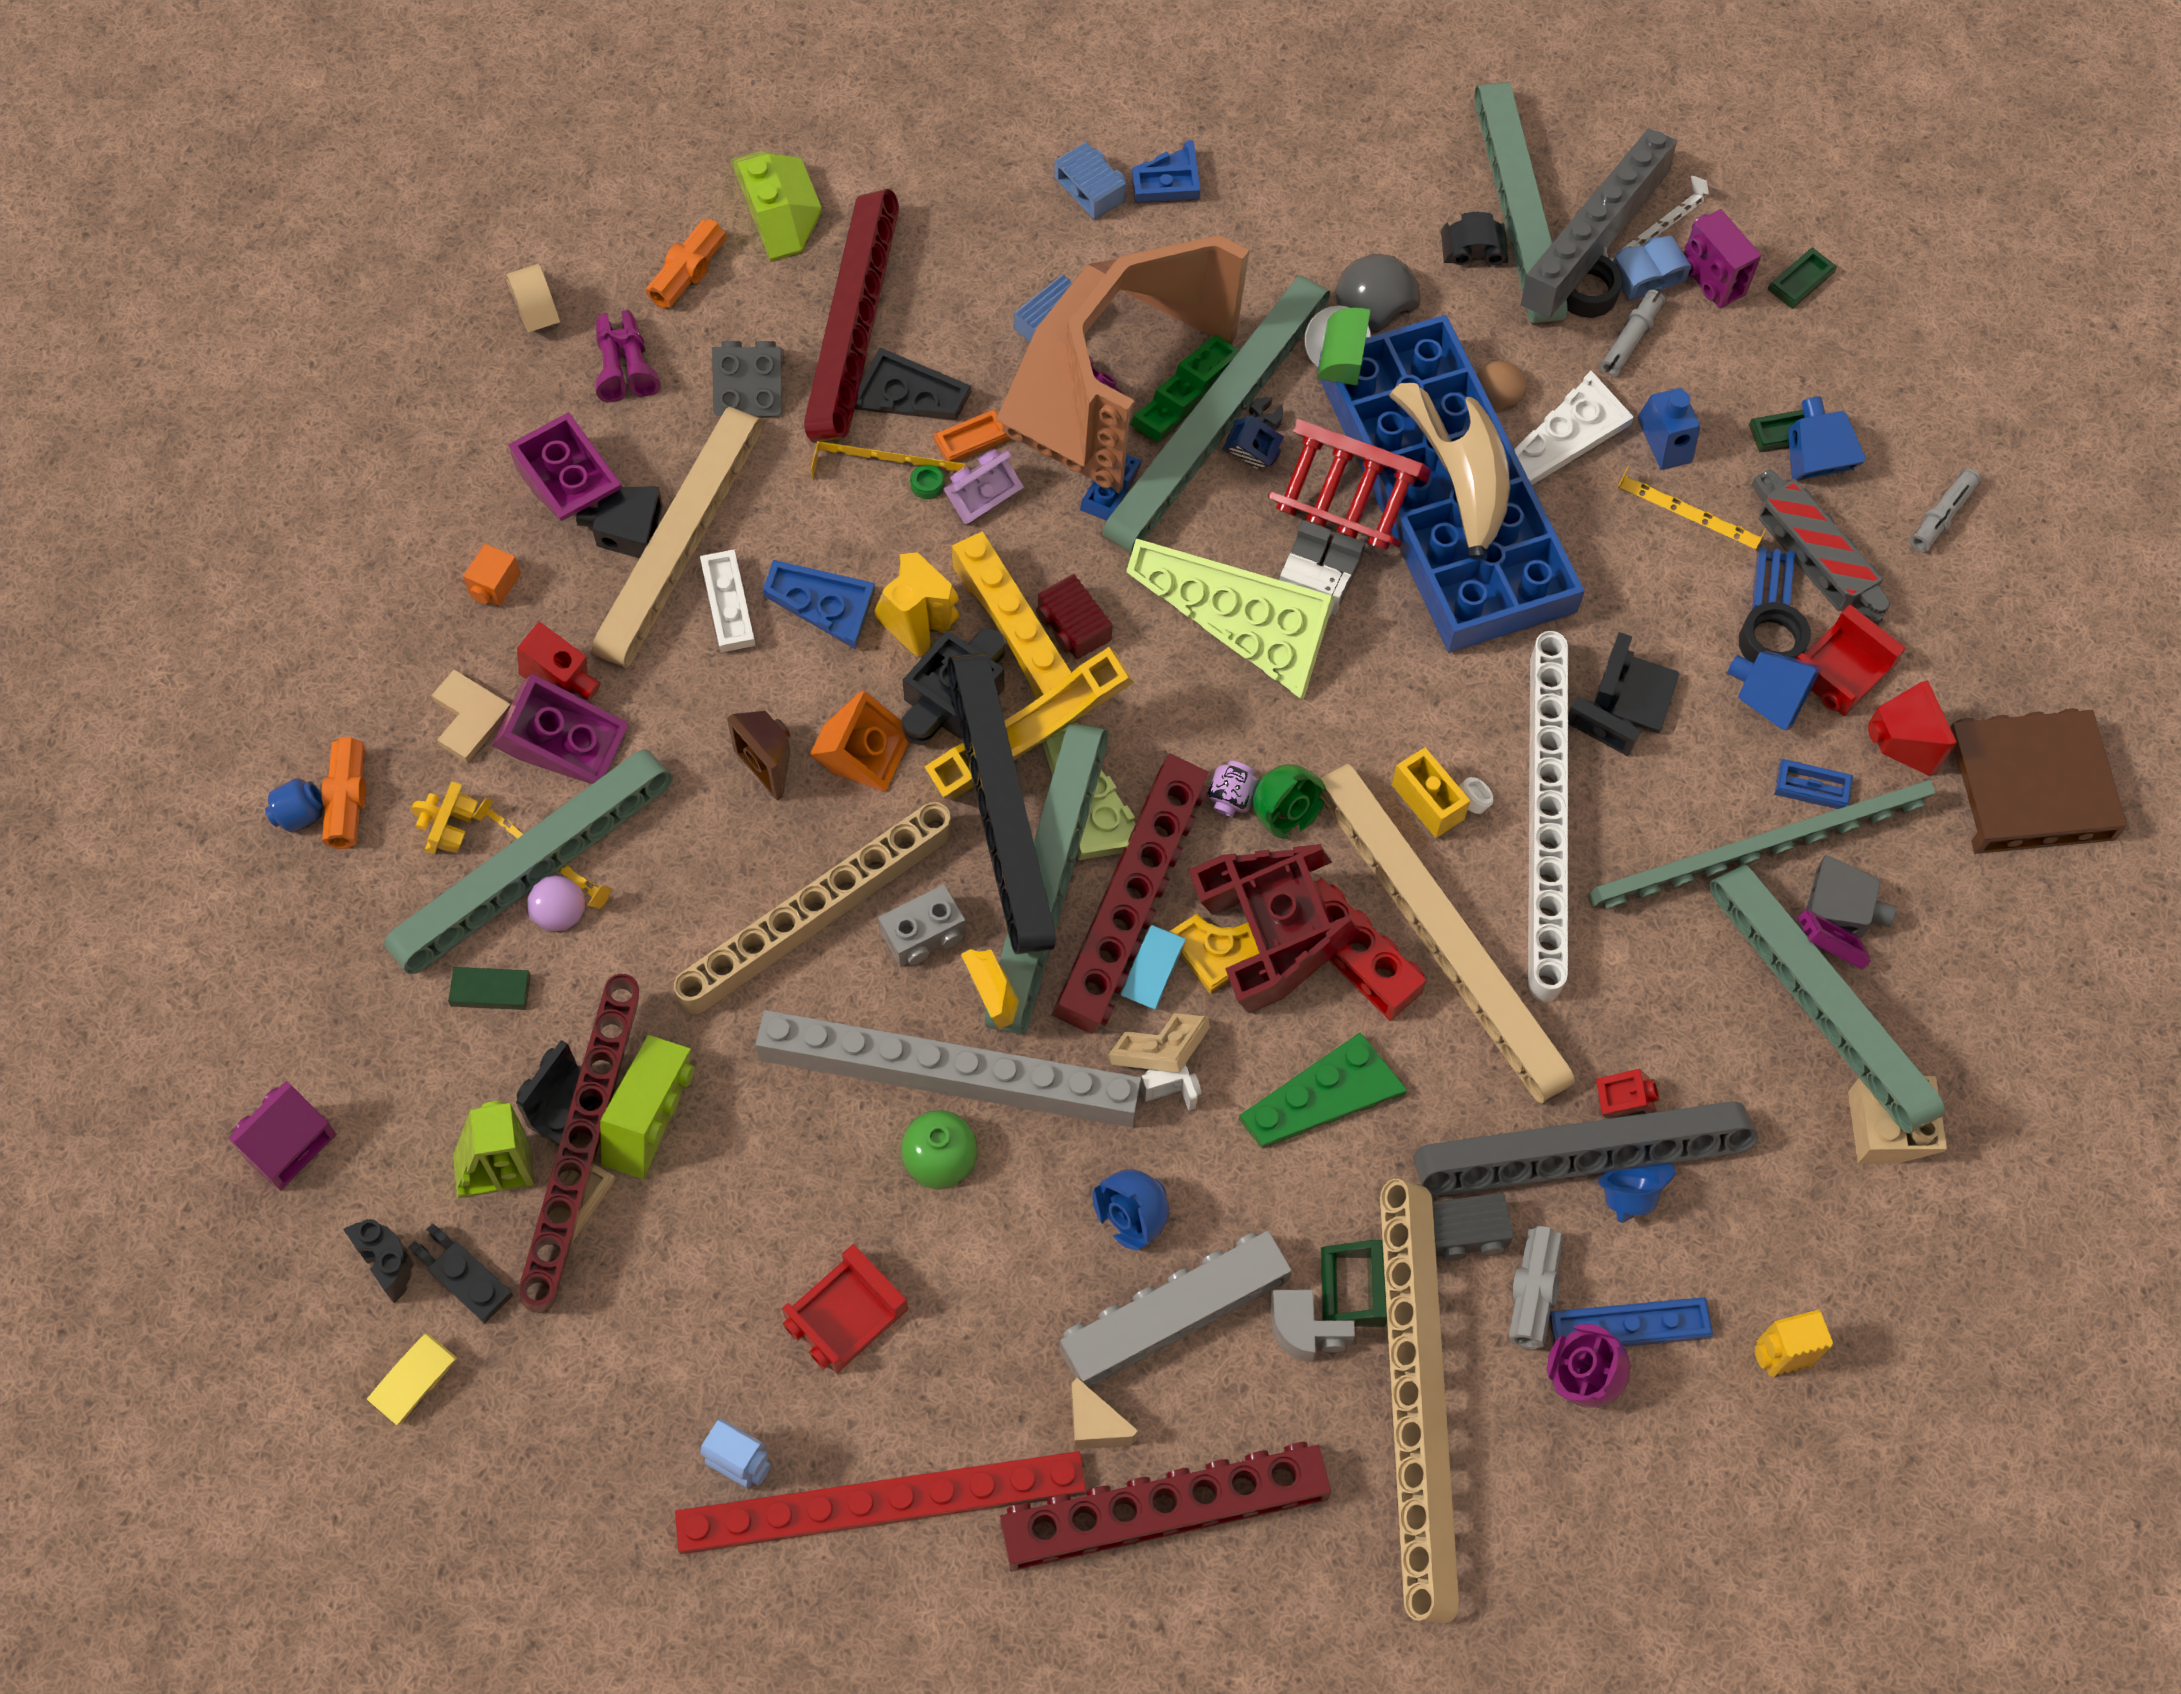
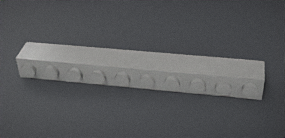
[755,1010,1141,1128]

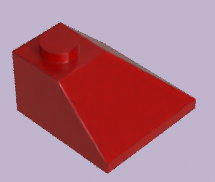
[1868,680,1957,776]

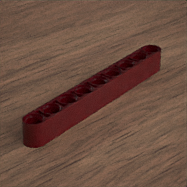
[804,189,899,443]
[519,974,639,1313]

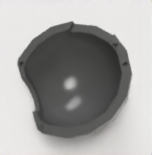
[1335,254,1420,332]

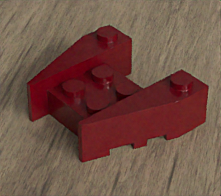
[1189,844,1360,1013]

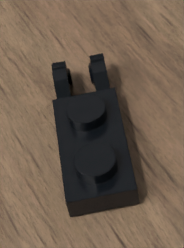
[408,1223,513,1324]

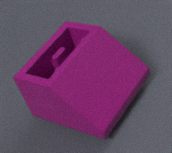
[228,1081,337,1191]

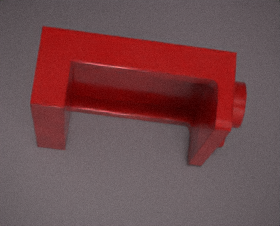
[1796,604,1906,717]
[782,1244,908,1374]

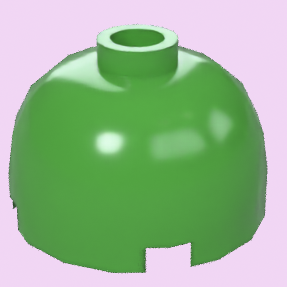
[901,1110,978,1190]

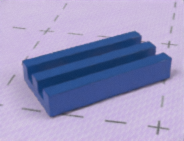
[1752,546,1795,610]
[1774,759,1853,809]

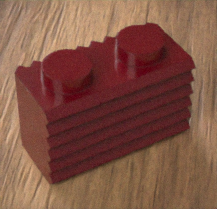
[1036,574,1113,659]

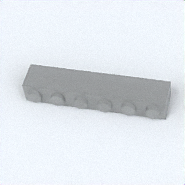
[1060,1231,1292,1388]

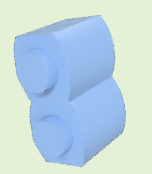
[700,1418,771,1489]

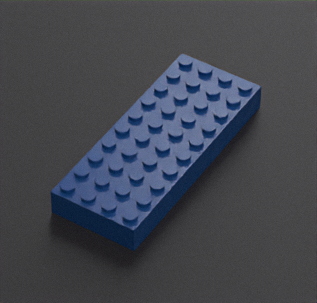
[1317,315,1585,653]

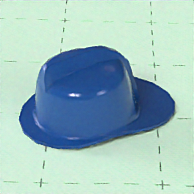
[1598,1163,1675,1223]

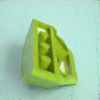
[730,150,822,262]

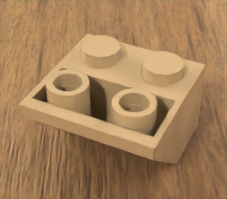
[1848,1076,1947,1164]

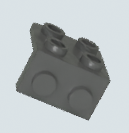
[712,341,784,416]

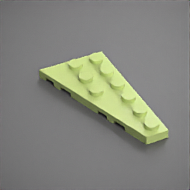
[1126,539,1335,699]

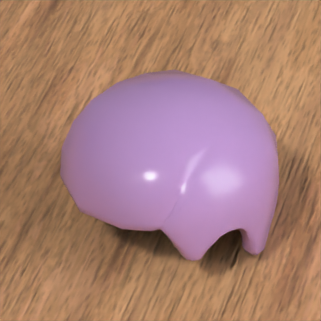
[527,875,585,931]

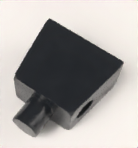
[576,486,663,559]

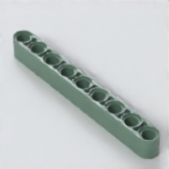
[1474,82,1567,324]
[985,723,1108,1035]
[384,749,673,974]
[1710,865,1945,1133]

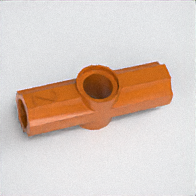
[646,218,727,309]
[322,737,366,849]

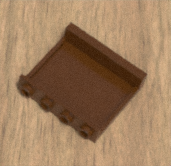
[1950,708,2128,854]

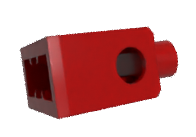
[517,621,601,700]

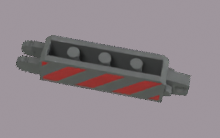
[1751,469,1890,625]

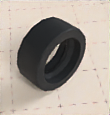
[1567,255,1622,318]
[1739,602,1811,663]

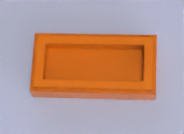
[934,409,1010,462]

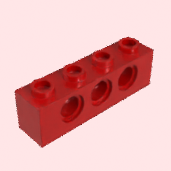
[1317,877,1427,1021]

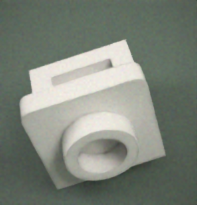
[1140,1064,1201,1111]

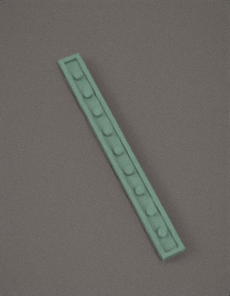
[1587,780,1936,910]

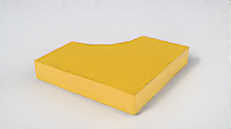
[1169,914,1259,994]

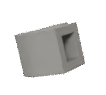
[1270,1290,1355,1362]

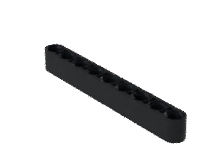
[947,653,1056,955]

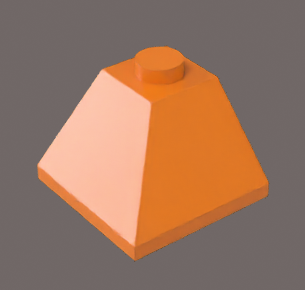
[809,691,909,791]

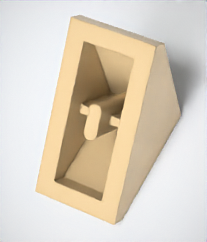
[1071,1378,1138,1449]

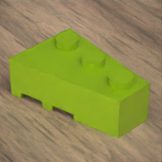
[600,1035,695,1180]
[453,1101,535,1198]

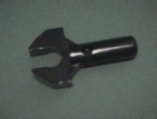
[1249,397,1283,430]

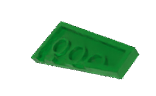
[1239,1032,1407,1149]

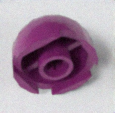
[1547,1324,1631,1408]

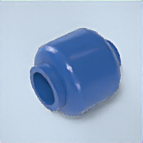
[265,778,324,833]

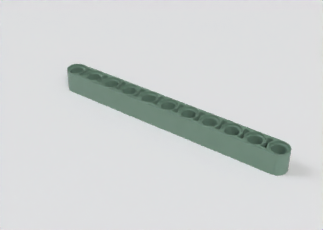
[1102,275,1330,553]

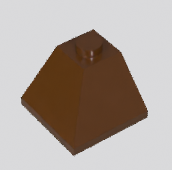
[727,711,790,801]

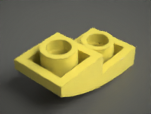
[367,1332,457,1425]

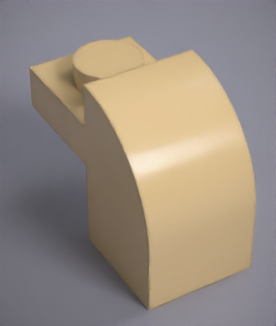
[506,264,560,332]

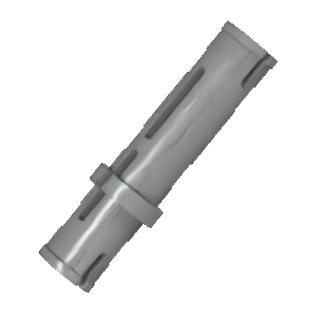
[1600,290,1666,377]
[1909,468,1982,552]

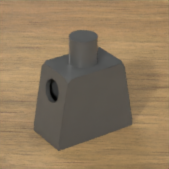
[1802,855,1896,938]

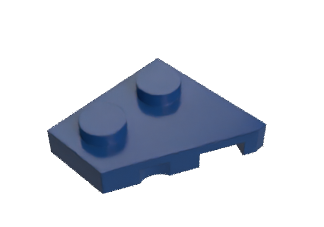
[1132,140,1200,203]

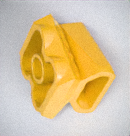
[874,552,960,657]

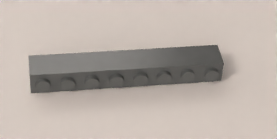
[1521,128,1677,318]

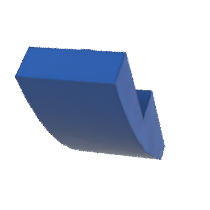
[1080,454,1141,521]

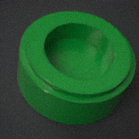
[910,465,945,499]

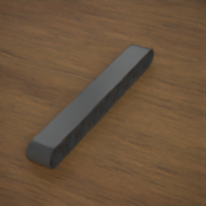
[1413,1102,1758,1196]

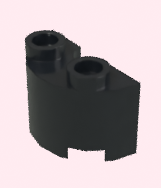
[1441,211,1508,265]
[343,1219,413,1303]

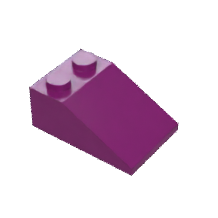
[508,412,622,521]
[492,673,629,784]

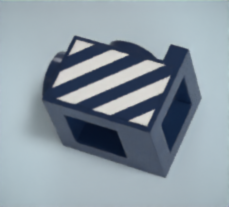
[1222,415,1284,469]

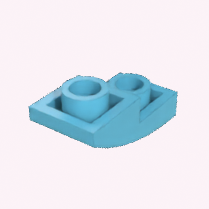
[1121,925,1186,1009]

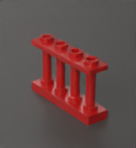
[1268,419,1432,551]

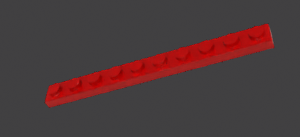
[675,1451,1086,1554]

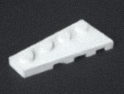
[1514,371,1634,485]

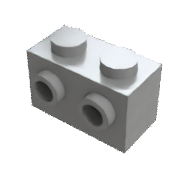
[878,884,966,967]

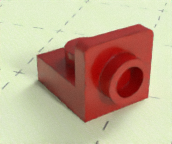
[1596,1069,1659,1118]

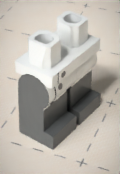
[1279,520,1366,617]

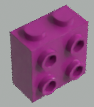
[1684,209,1762,309]

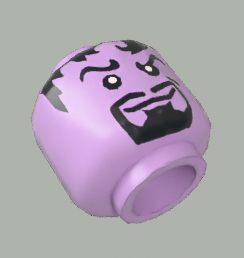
[1207,760,1259,817]

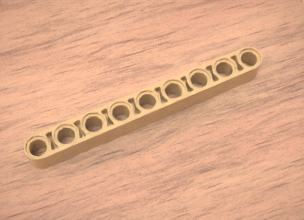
[592,407,763,668]
[674,802,952,1014]

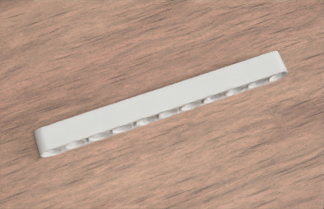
[1528,631,1568,1003]

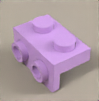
[943,449,1024,524]

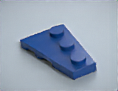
[763,560,875,649]

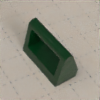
[1321,1240,1387,1327]

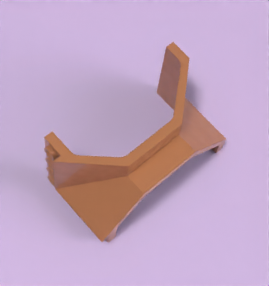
[996,235,1249,493]

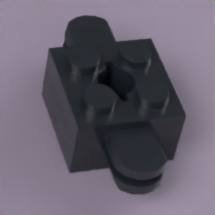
[902,628,1005,745]

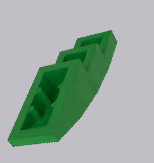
[1131,334,1240,443]

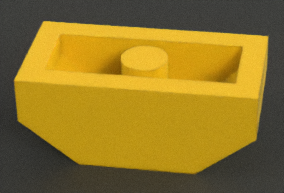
[961,949,1019,1030]

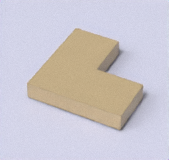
[431,670,511,763]
[1109,1013,1210,1073]

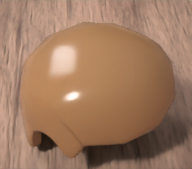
[1476,360,1527,413]

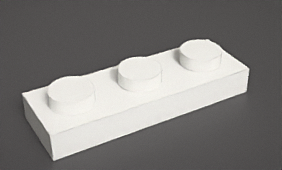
[700,549,755,653]

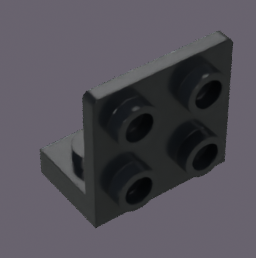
[1594,632,1679,733]
[516,1040,601,1146]

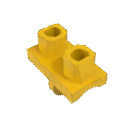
[410,781,478,854]

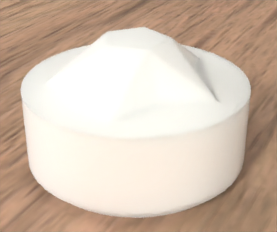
[1459,777,1493,814]

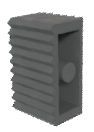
[1432,1193,1513,1261]

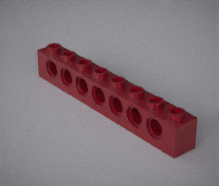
[1051,753,1209,1034]
[1000,1442,1331,1572]

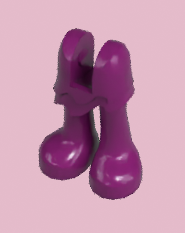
[595,310,660,403]

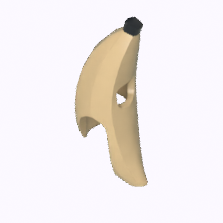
[1389,383,1510,560]

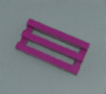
[1797,910,1871,970]

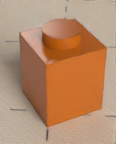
[463,543,521,606]

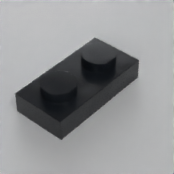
[1568,696,1641,757]

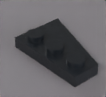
[855,348,972,420]

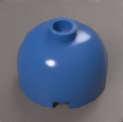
[1092,1169,1169,1250]

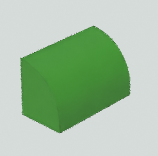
[1317,308,1371,385]

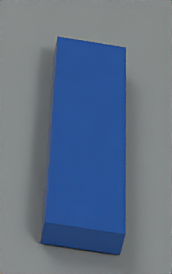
[1549,1297,1713,1347]

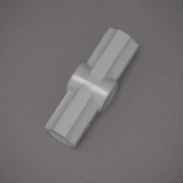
[1509,1226,1563,1350]

